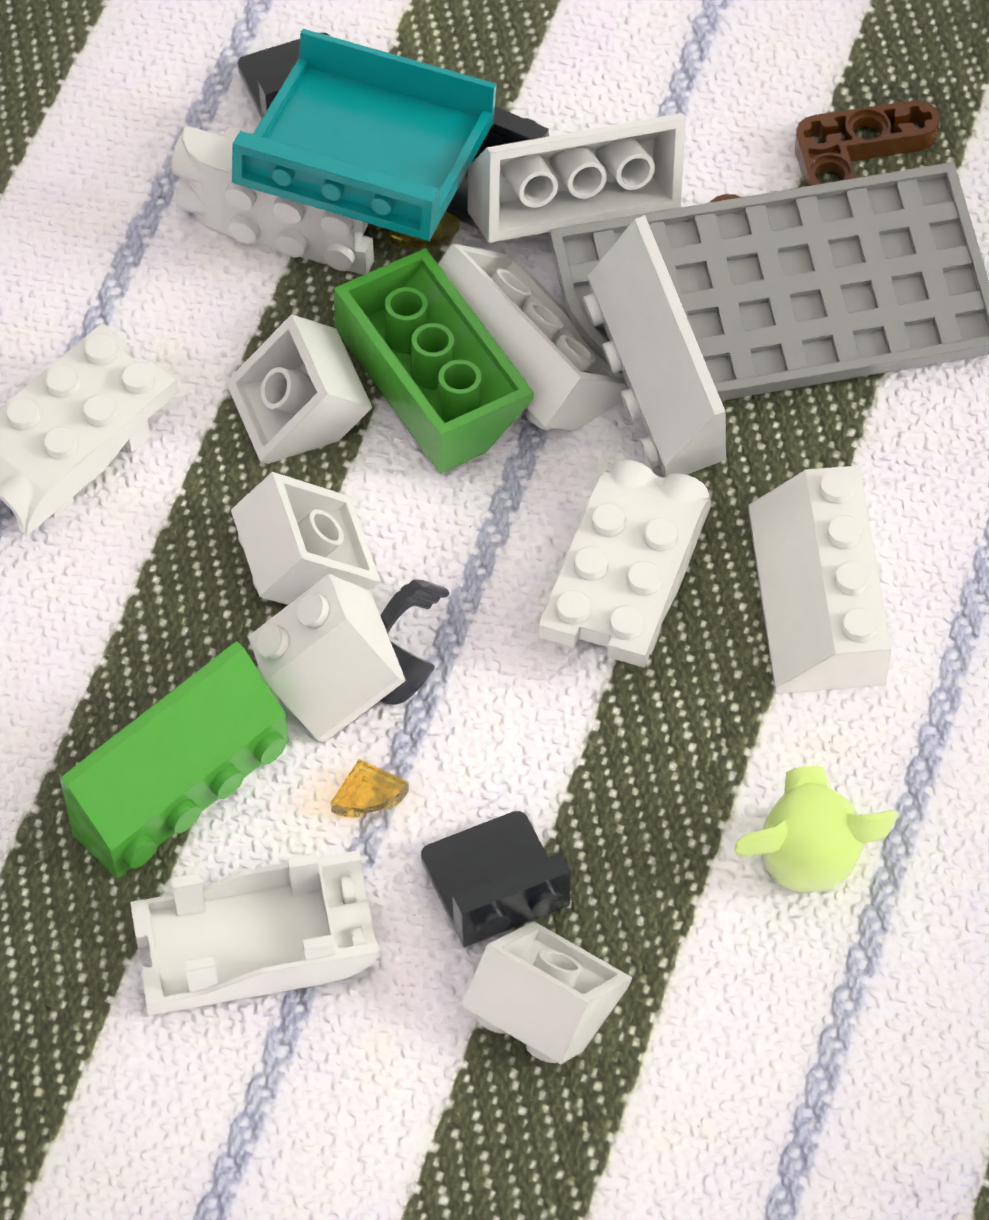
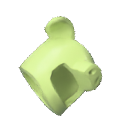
[734,766,898,892]

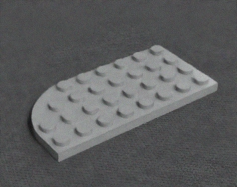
[549,162,989,401]

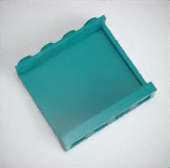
[232,28,497,241]

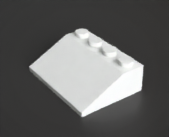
[583,215,726,477]

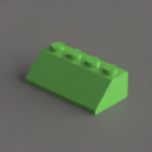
[334,248,534,474]
[60,641,289,879]

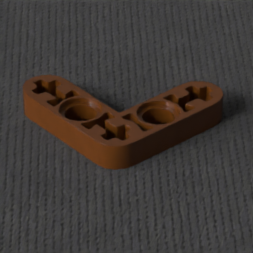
[795,100,940,187]

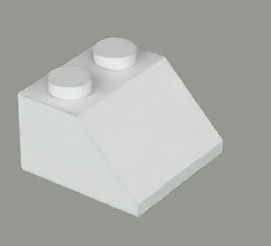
[226,314,373,464]
[231,472,381,605]
[248,573,406,742]
[460,921,632,1064]

